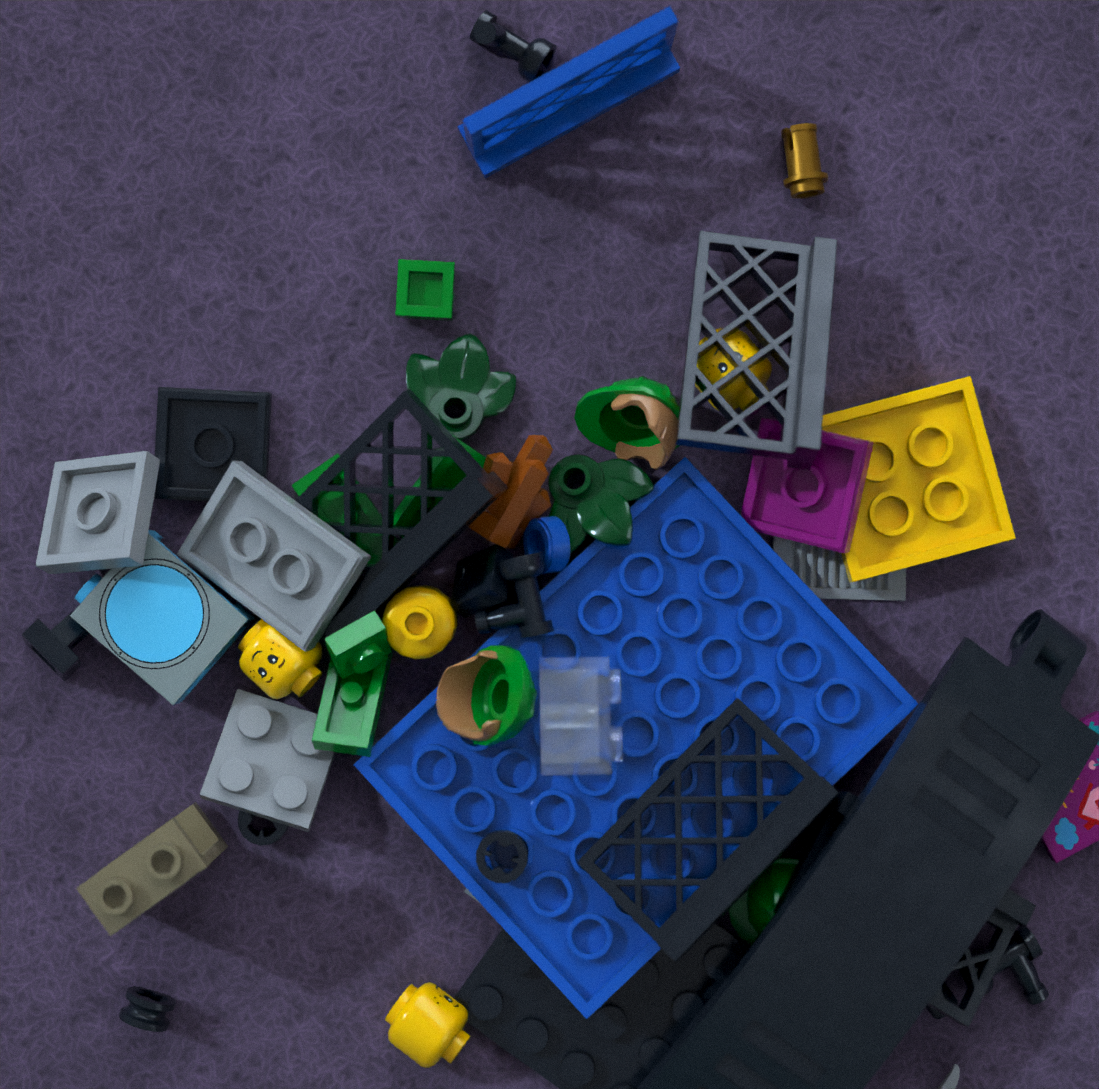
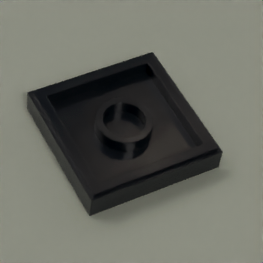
[154,387,272,501]

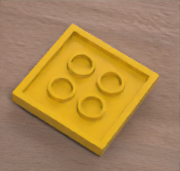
[822,376,1016,583]

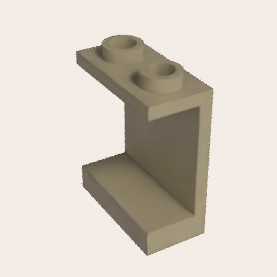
[76,802,228,936]

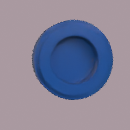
[523,516,570,574]

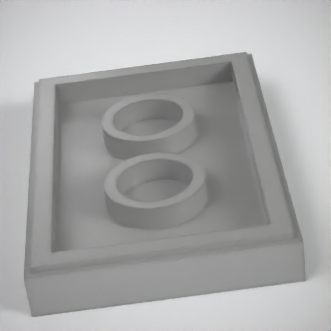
[176,461,371,652]

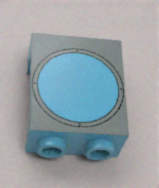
[70,530,255,705]

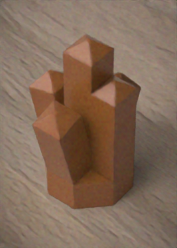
[469,435,553,549]

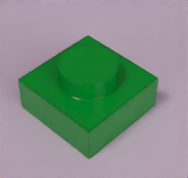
[395,259,456,321]
[324,611,391,680]

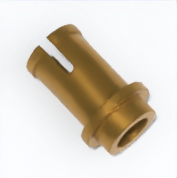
[781,123,828,199]

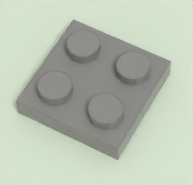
[36,451,160,574]
[200,689,336,832]

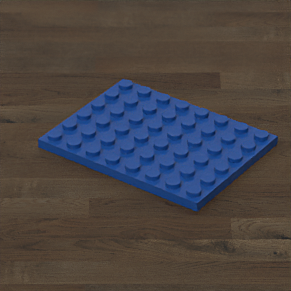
[354,457,919,1019]

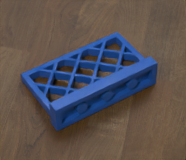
[457,6,680,178]

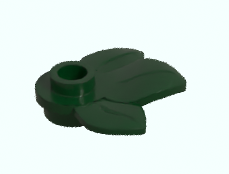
[406,334,516,440]
[548,454,654,553]

